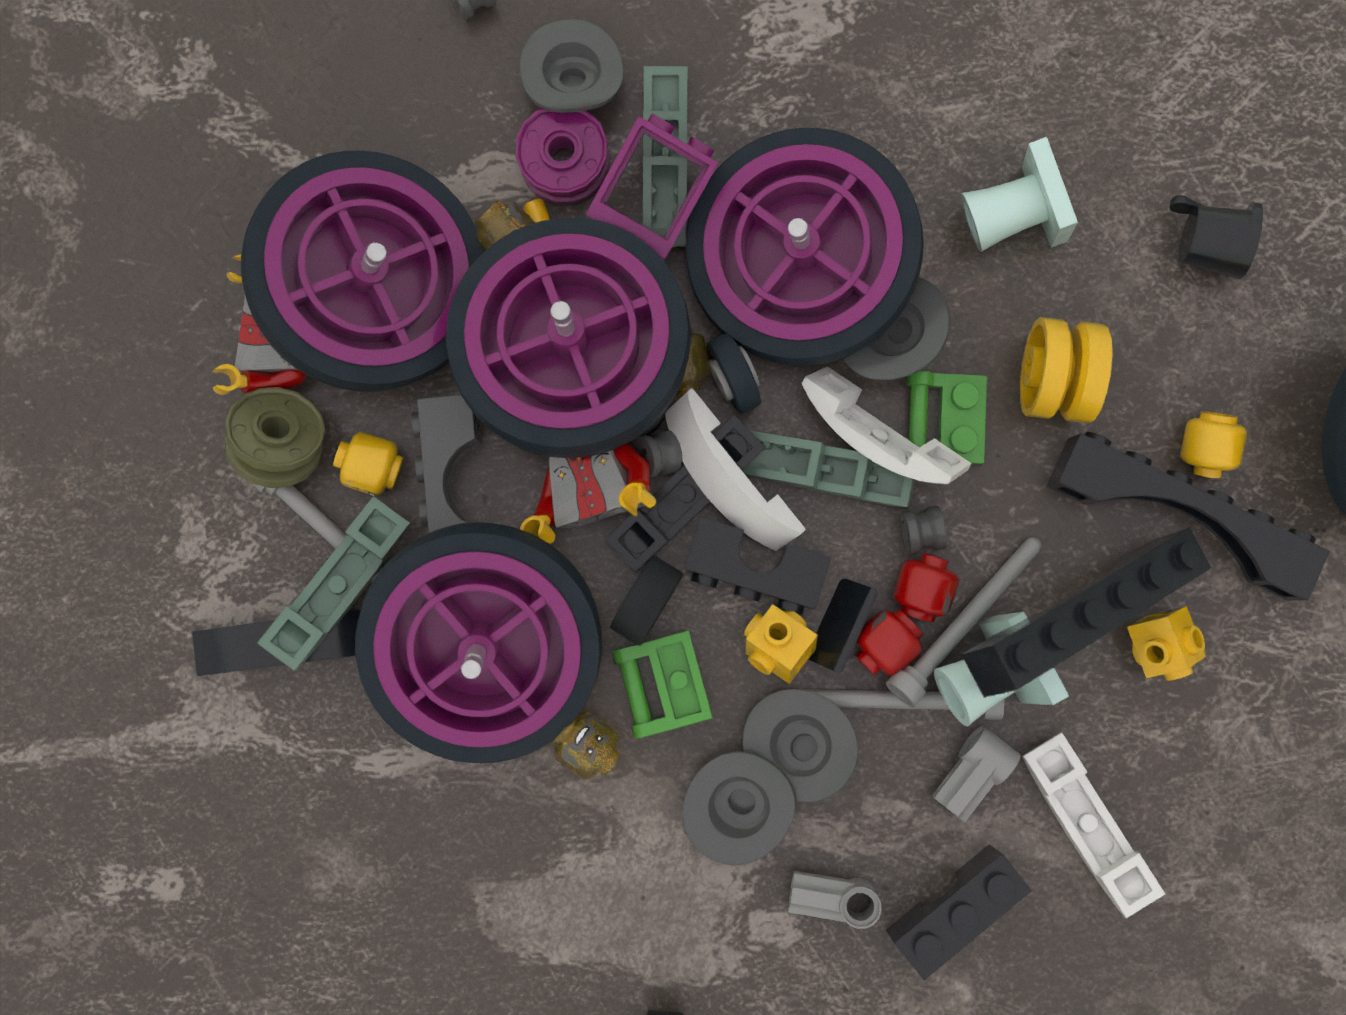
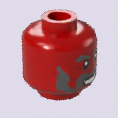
[893,553,959,623]
[855,609,923,677]

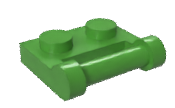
[906,371,987,465]
[611,630,713,739]

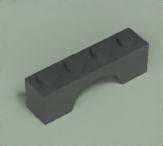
[411,395,481,533]

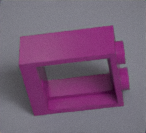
[585,114,718,260]

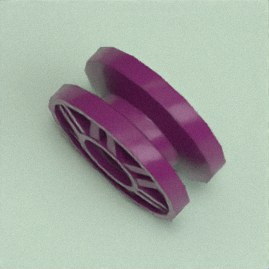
[515,108,610,205]

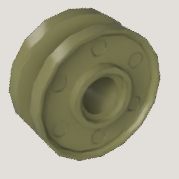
[225,387,325,488]

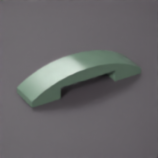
[257,496,411,671]

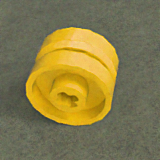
[1020,317,1113,423]

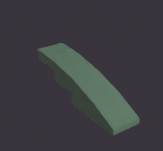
[643,66,688,247]
[742,430,916,510]

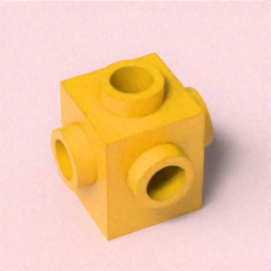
[744,604,818,684]
[1127,605,1206,681]

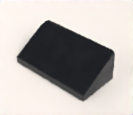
[809,579,878,673]

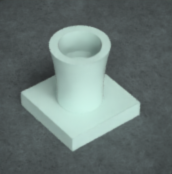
[961,137,1078,252]
[934,612,1069,726]

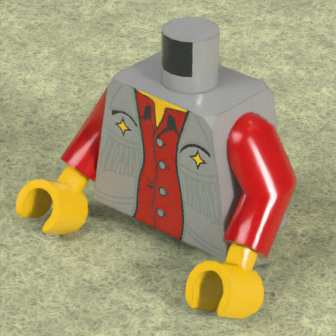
[212,255,307,395]
[520,443,656,544]

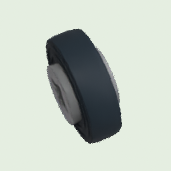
[707,333,761,414]

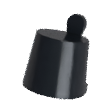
[1169,195,1263,279]

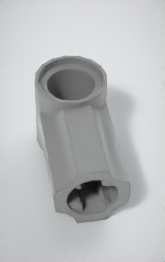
[932,725,1021,822]
[788,870,882,929]

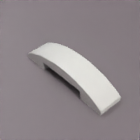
[802,366,972,484]
[665,388,806,551]
[1022,732,1165,918]

